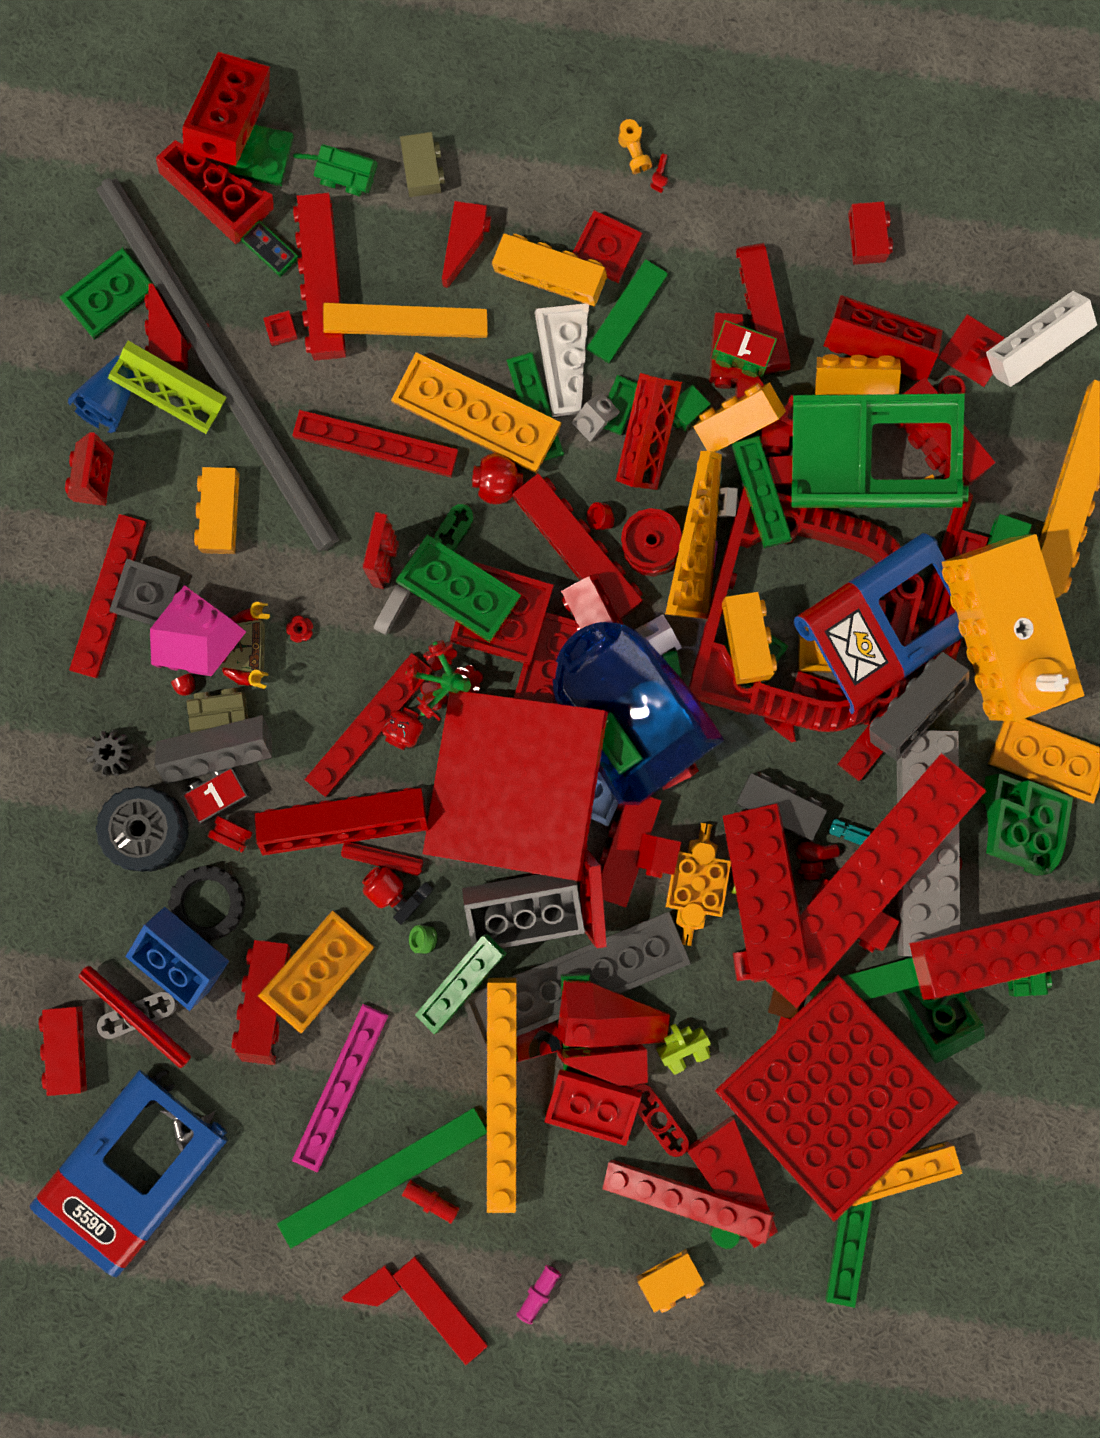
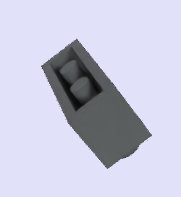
[734,772,827,842]

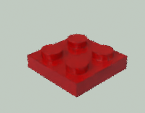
[572,210,642,283]

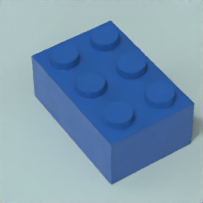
[126,907,229,1011]

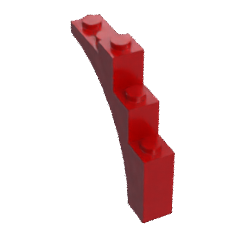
[709,312,793,456]

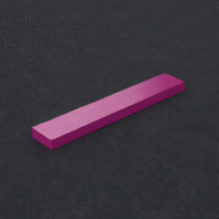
[292,1004,389,1172]

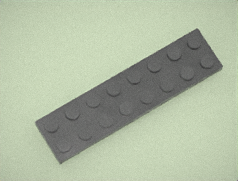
[464,912,691,1051]

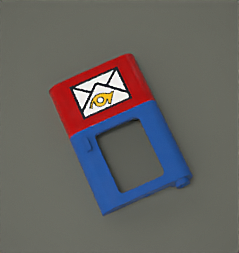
[794,533,963,714]

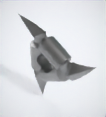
[160,1110,216,1152]

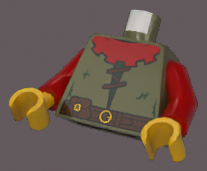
[219,602,270,689]

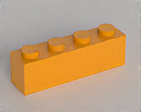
[492,233,607,307]

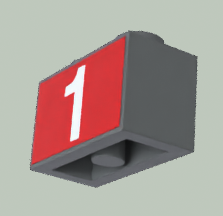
[182,768,251,825]

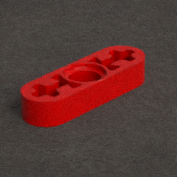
[631,1084,689,1157]

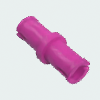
[516,1265,561,1324]

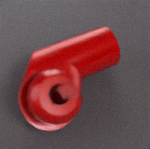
[796,841,840,862]

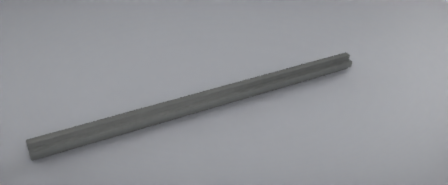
[96,178,339,552]

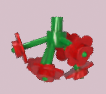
[406,640,483,721]

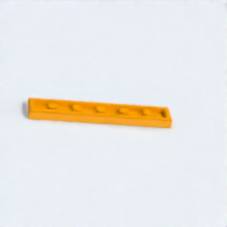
[323,303,488,338]

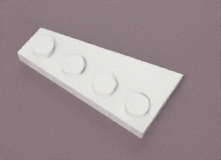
[535,304,589,417]

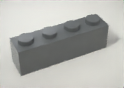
[869,652,969,761]
[155,715,272,784]

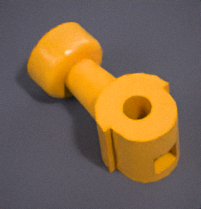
[618,119,652,174]

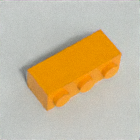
[815,354,901,395]
[693,382,786,452]
[194,467,239,554]
[722,592,777,685]

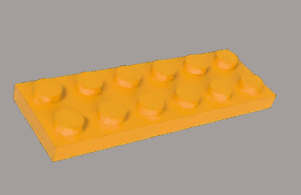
[391,352,562,473]

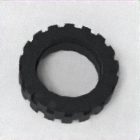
[168,866,246,941]

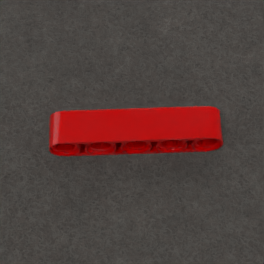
[736,243,790,375]

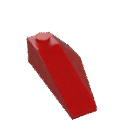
[557,980,670,1047]

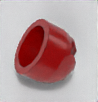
[171,673,195,696]

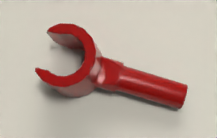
[650,154,668,193]

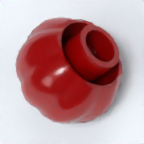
[472,453,523,505]

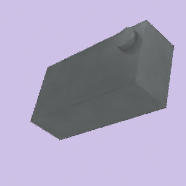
[462,874,585,948]

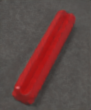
[341,842,423,876]

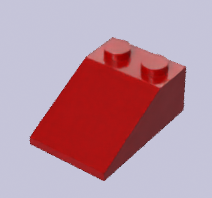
[65,432,114,506]

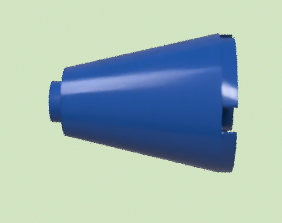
[68,355,135,433]

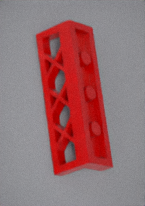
[616,373,682,490]

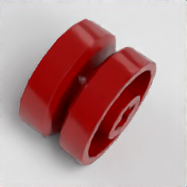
[621,508,682,577]

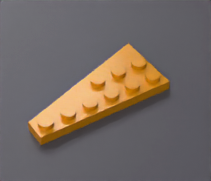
[665,451,722,619]

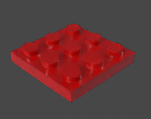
[450,562,554,665]

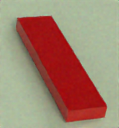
[393,1256,488,1365]

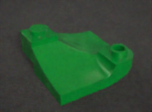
[981,773,1073,876]

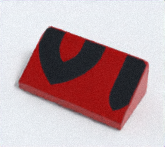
[516,1022,563,1063]

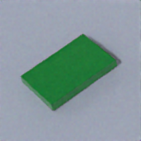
[59,247,157,340]

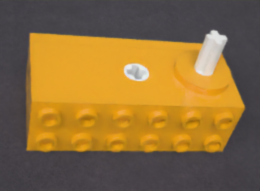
[941,534,1085,722]

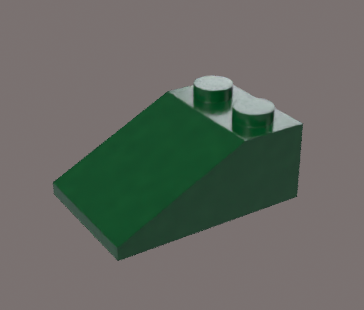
[896,985,985,1064]

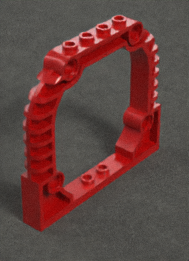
[688,487,925,732]

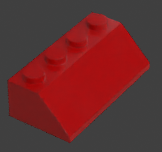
[823,295,943,381]

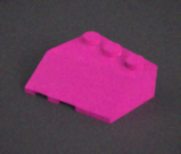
[150,585,246,676]

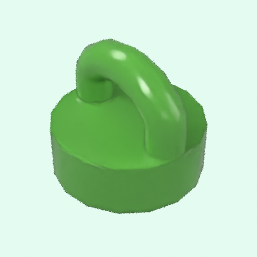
[409,925,437,954]

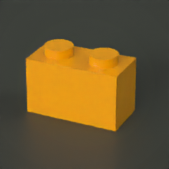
[636,1249,705,1313]

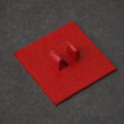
[939,314,1005,387]

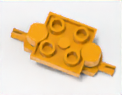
[665,823,731,946]

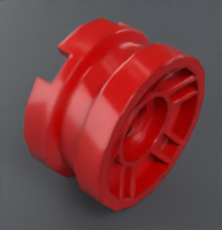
[208,816,253,853]

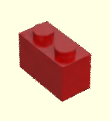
[848,201,893,265]

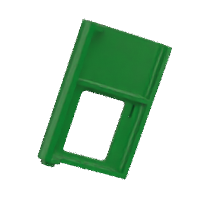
[792,394,969,508]

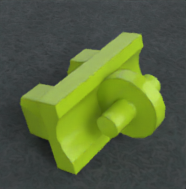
[656,1024,711,1075]

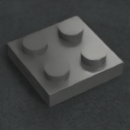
[109,559,180,626]

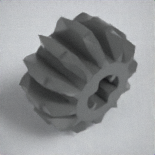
[86,730,134,777]

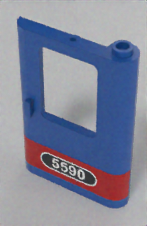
[30,1069,228,1277]

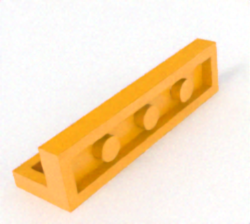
[852,1142,963,1206]

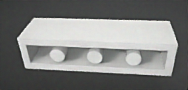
[986,291,1097,387]

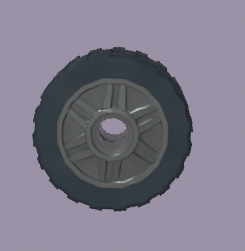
[96,786,189,872]

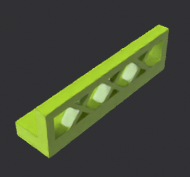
[108,341,227,434]

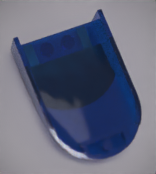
[553,622,724,805]

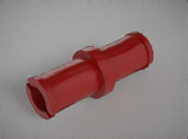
[402,1180,460,1224]

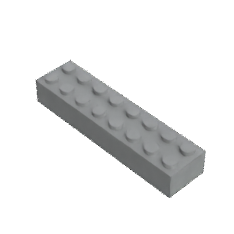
[897,731,960,956]

